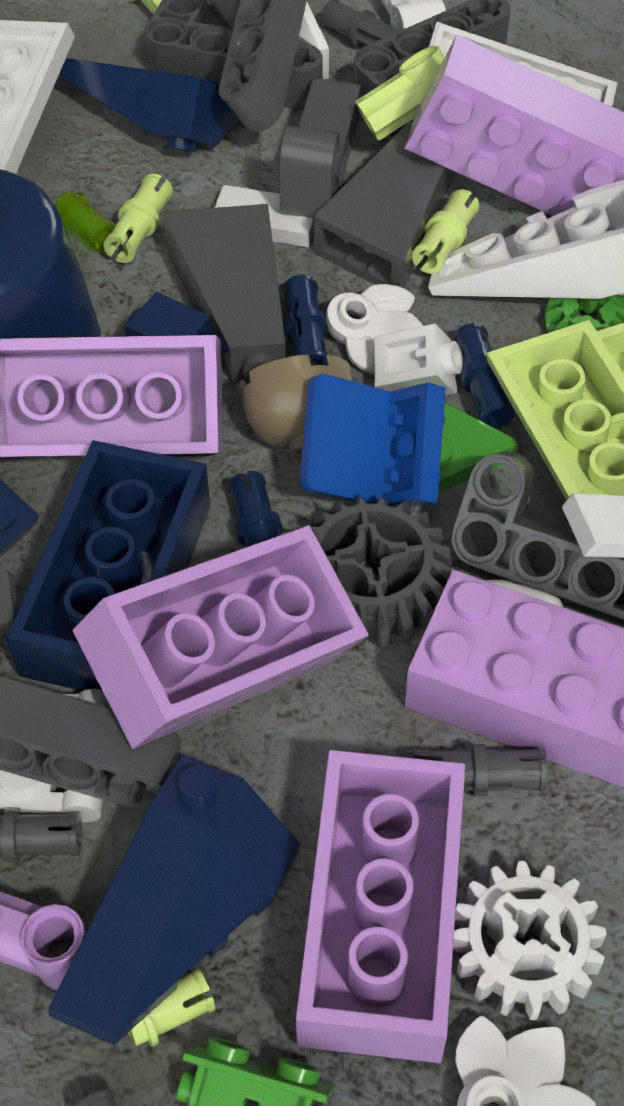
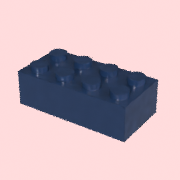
[6,440,211,691]

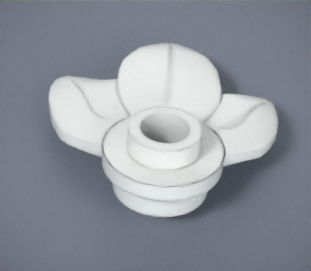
[325,284,423,375]
[455,1016,596,1106]

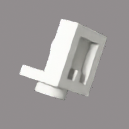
[374,324,463,395]

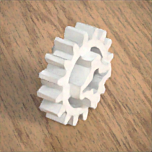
[453,861,606,1020]

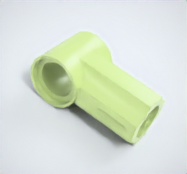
[355,46,444,141]

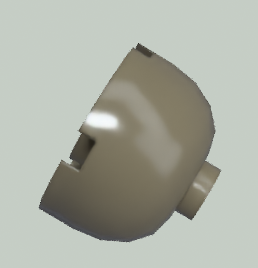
[239,355,353,457]

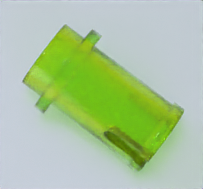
[55,191,115,252]

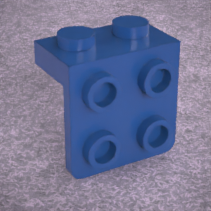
[300,374,446,508]

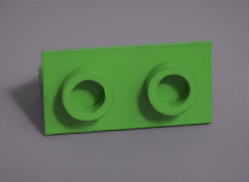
[176,1038,335,1106]

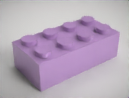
[404,35,624,216]
[0,335,223,457]
[72,525,369,750]
[405,570,624,788]
[296,750,465,1063]

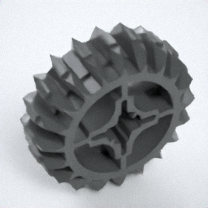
[301,493,453,649]

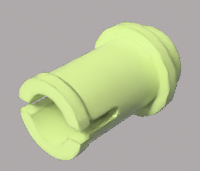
[128,967,215,1047]

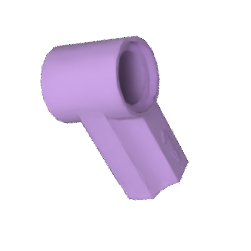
[0,891,87,990]

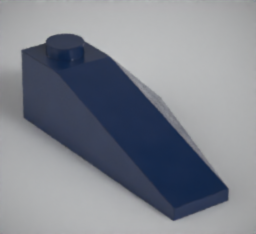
[59,58,239,152]
[48,754,300,1045]

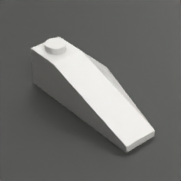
[428,180,624,299]

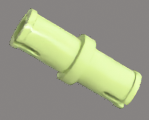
[103,173,173,263]
[412,189,480,274]

